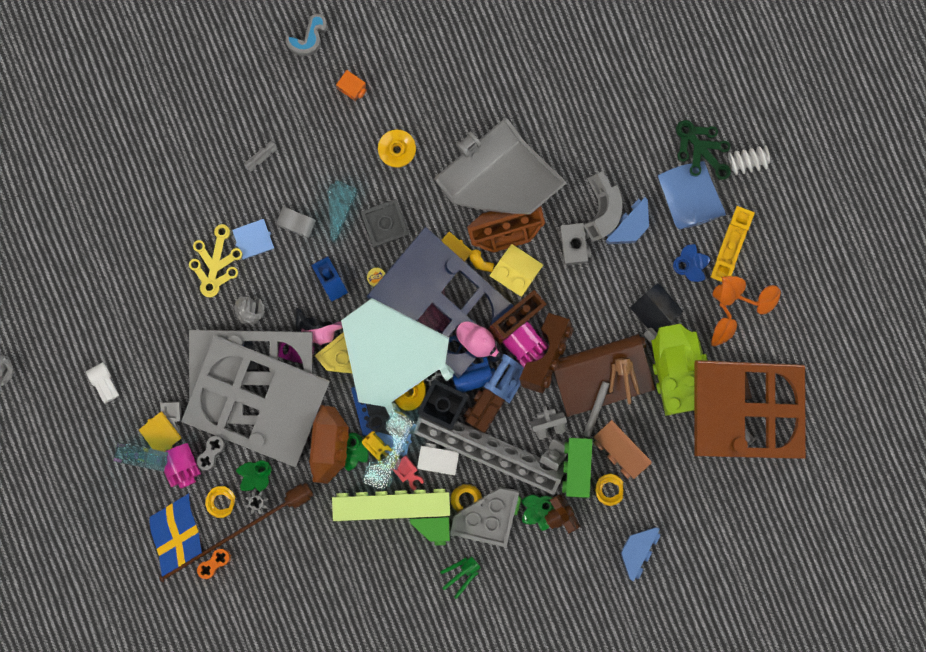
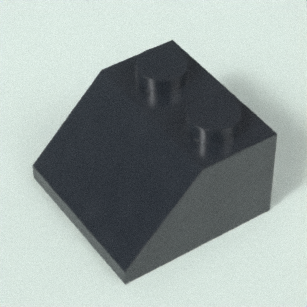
[417,379,468,430]

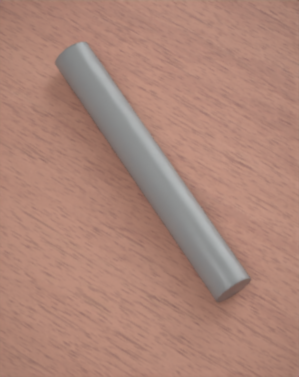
[583,381,610,437]

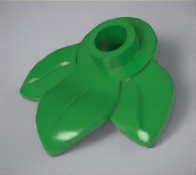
[344,433,369,471]
[236,460,272,492]
[522,494,554,531]

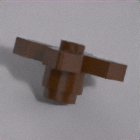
[545,493,581,534]

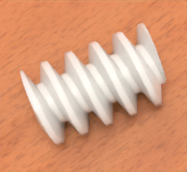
[728,145,770,175]

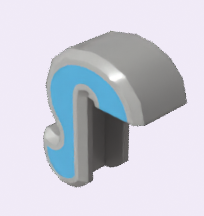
[286,14,327,56]

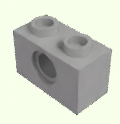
[560,223,591,266]

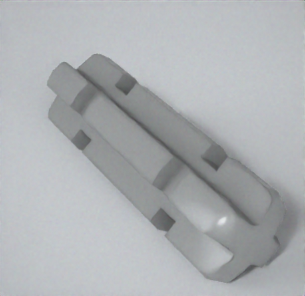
[244,141,277,172]

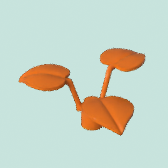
[711,276,781,346]

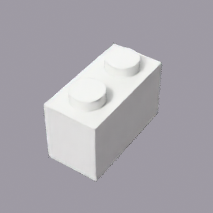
[417,443,459,476]

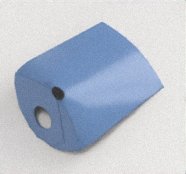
[658,161,726,229]

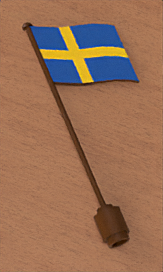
[150,483,314,582]

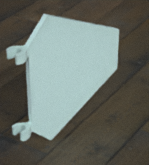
[341,298,455,419]

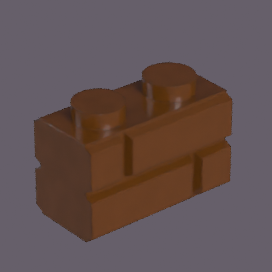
[464,388,505,433]

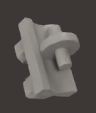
[530,405,567,440]

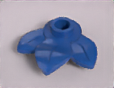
[673,244,710,282]

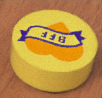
[367,268,385,287]

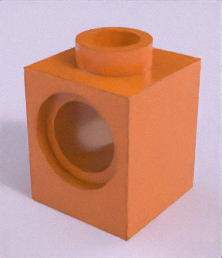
[336,70,367,101]

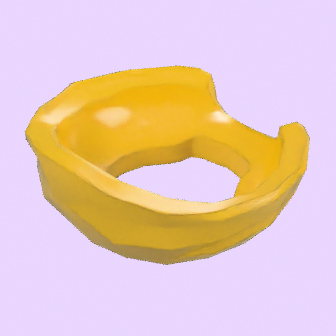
[595,474,624,506]
[450,484,482,512]
[205,486,235,518]

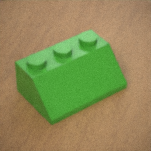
[562,438,592,498]

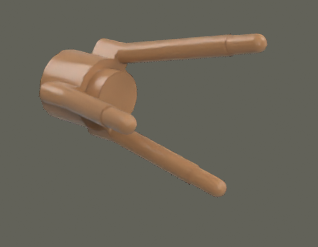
[609,358,640,405]

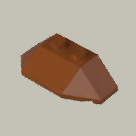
[467,206,545,253]
[309,405,349,484]

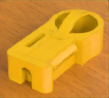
[362,431,397,467]

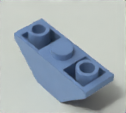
[605,197,649,244]
[620,527,661,581]

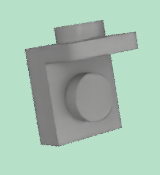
[540,438,567,471]

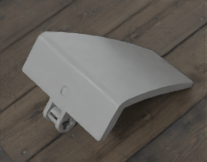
[434,118,566,214]

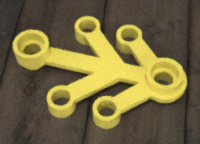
[189,224,243,297]

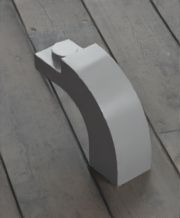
[584,171,622,242]

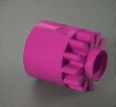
[503,321,549,367]
[157,443,201,489]

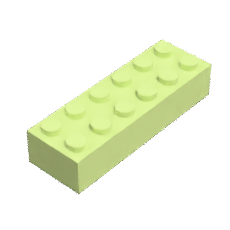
[332,489,450,521]

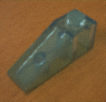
[327,180,358,243]

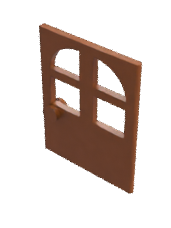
[694,360,805,459]

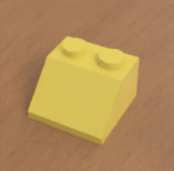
[490,244,543,297]

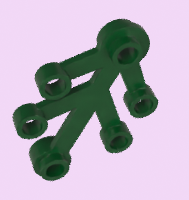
[676,120,731,181]

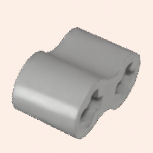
[275,207,316,238]
[197,436,226,471]

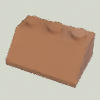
[593,420,652,479]

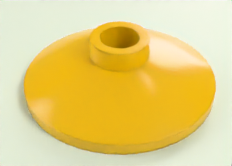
[378,130,416,168]
[395,380,426,411]

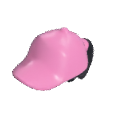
[295,308,343,346]
[456,322,502,362]

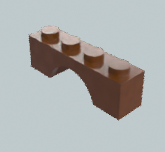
[519,313,573,394]

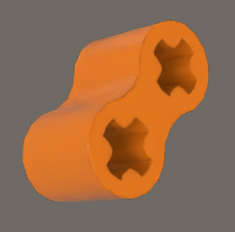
[197,549,231,579]

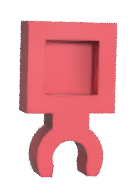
[391,455,424,490]

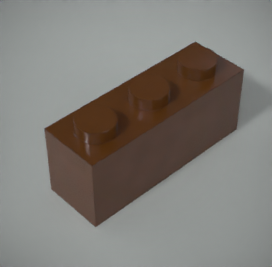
[488,290,547,345]

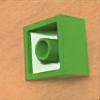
[410,517,450,545]

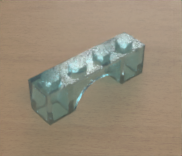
[362,409,416,491]

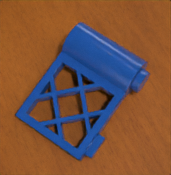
[447,335,495,393]

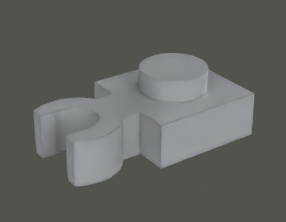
[160,401,182,434]

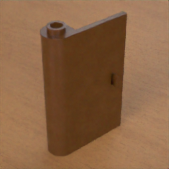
[553,334,655,417]

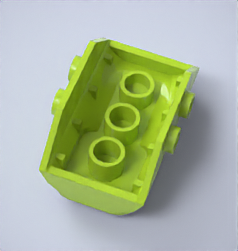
[651,324,708,416]

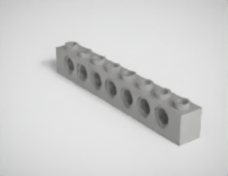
[412,416,564,495]

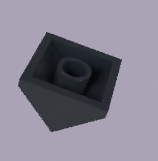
[630,283,684,333]

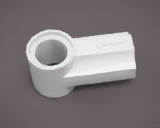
[86,362,119,403]

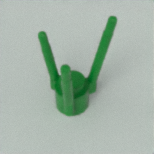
[440,556,481,599]

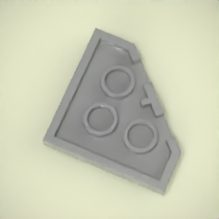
[450,487,519,547]

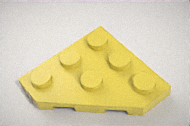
[314,332,352,374]

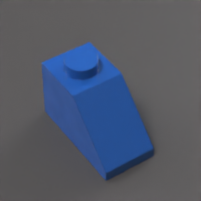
[311,256,348,302]

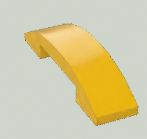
[710,206,755,282]

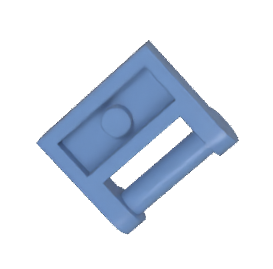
[484,354,524,403]

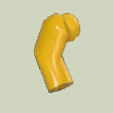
[469,249,494,272]

